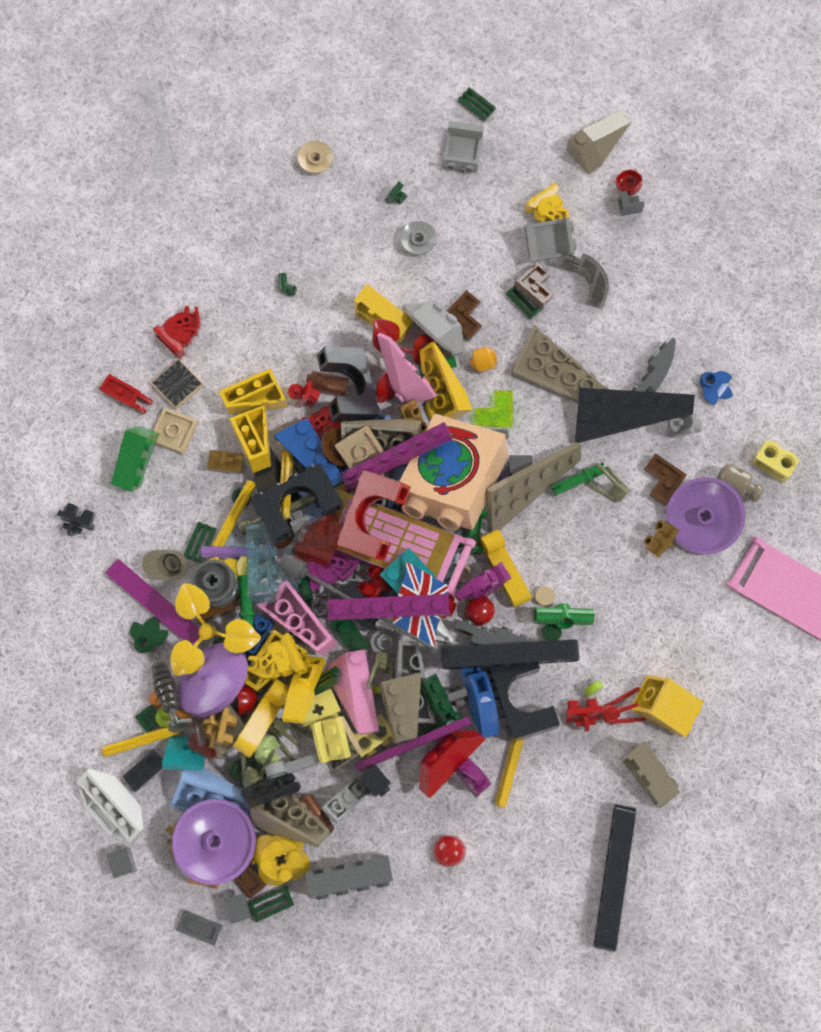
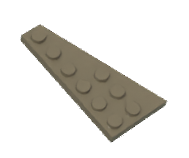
[512,324,609,403]
[486,442,581,533]

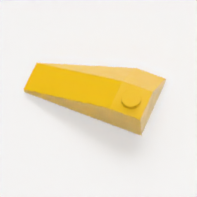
[420,342,473,421]

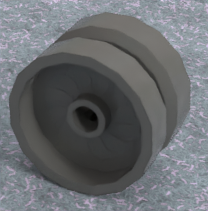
[191,559,239,608]

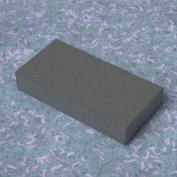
[176,910,223,946]

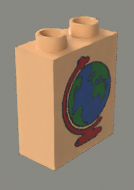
[399,414,509,531]

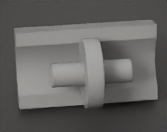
[668,413,702,438]
[290,510,315,545]

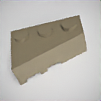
[620,741,680,808]

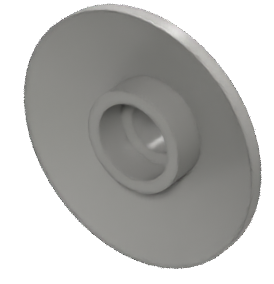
[401,221,437,255]

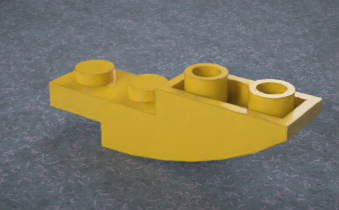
[282,656,326,724]

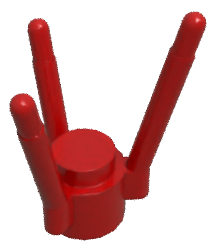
[602,687,646,725]

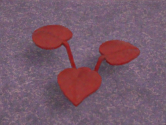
[372,319,438,403]

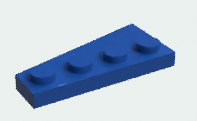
[273,418,344,487]

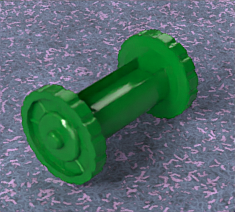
[458,510,487,555]

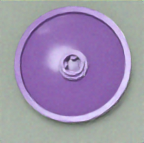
[666,477,745,554]
[177,643,248,717]
[172,799,256,885]

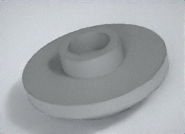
[370,629,398,655]

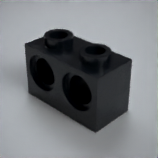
[359,764,391,797]

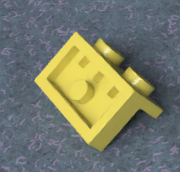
[311,717,351,764]

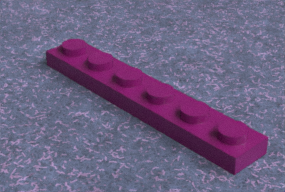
[342,422,452,491]
[328,594,449,621]

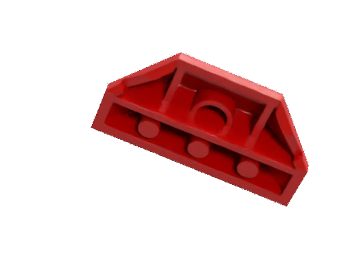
[419,730,485,799]

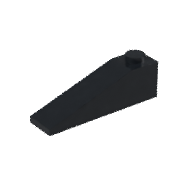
[254,447,299,503]

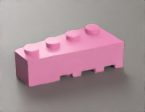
[256,580,338,656]

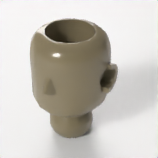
[717,464,764,502]

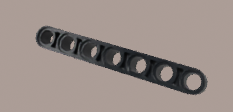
[441,639,580,670]
[594,804,636,952]

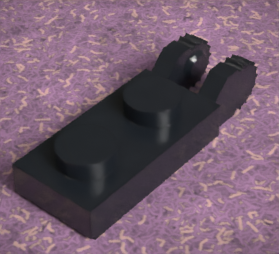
[241,773,301,809]

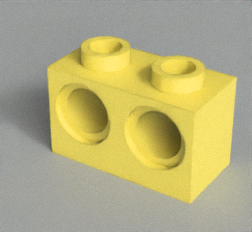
[751,440,800,483]
[353,714,393,759]

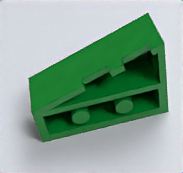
[111,426,159,492]

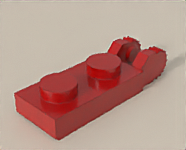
[99,374,153,414]

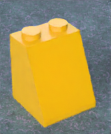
[630,675,704,737]

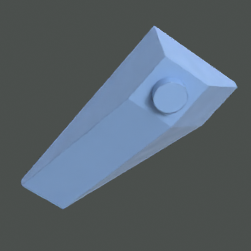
[170,768,251,817]

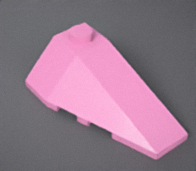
[377,333,437,403]
[328,649,379,735]

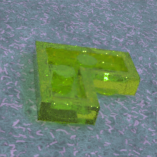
[475,390,513,428]

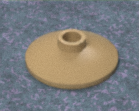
[298,141,333,174]

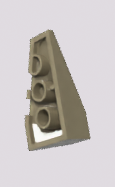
[566,110,631,175]
[341,419,421,464]
[251,793,330,847]

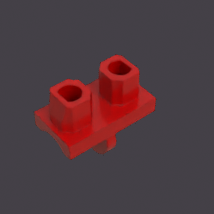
[287,381,321,408]
[358,565,392,598]
[565,698,603,732]

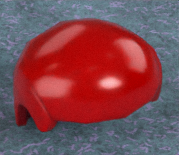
[616,169,643,196]
[464,596,495,627]
[237,685,257,716]
[433,835,466,867]

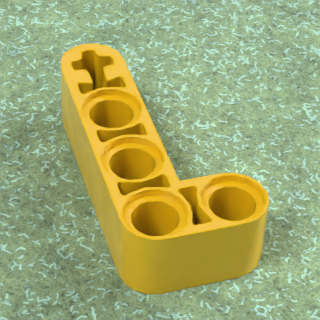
[479,529,532,608]
[232,679,289,758]

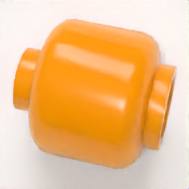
[469,346,498,373]

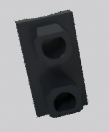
[57,503,95,537]

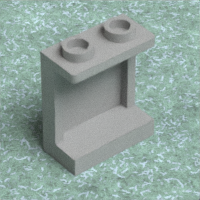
[442,121,484,173]
[524,217,577,262]

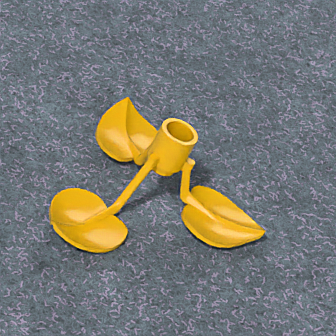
[170,583,261,676]

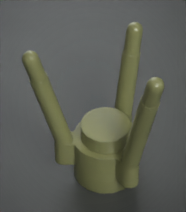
[585,463,630,502]
[366,652,394,689]
[268,717,314,761]
[241,749,275,788]

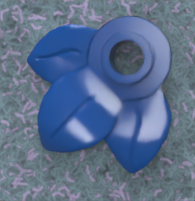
[699,371,733,405]

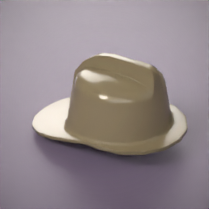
[142,550,188,580]

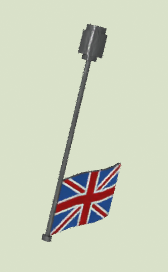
[278,553,448,654]

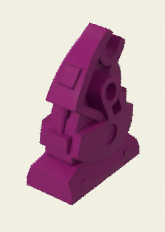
[307,551,360,593]
[455,562,511,602]
[455,758,492,797]

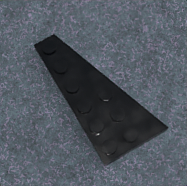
[575,388,695,443]

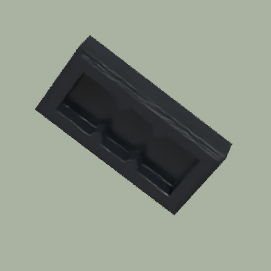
[122,749,163,792]

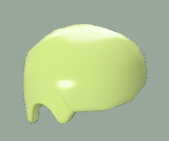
[254,735,280,765]

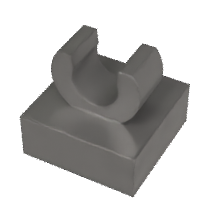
[445,684,468,708]

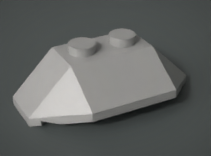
[402,301,464,357]

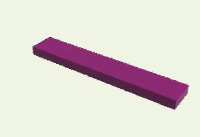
[105,559,200,645]
[355,717,471,771]

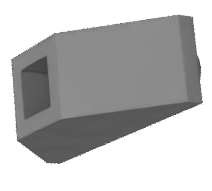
[321,777,370,824]

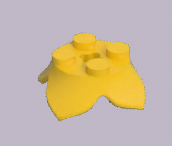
[253,835,310,886]

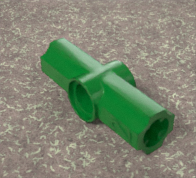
[533,603,595,629]

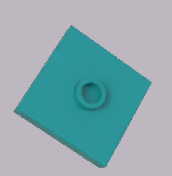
[162,736,210,771]

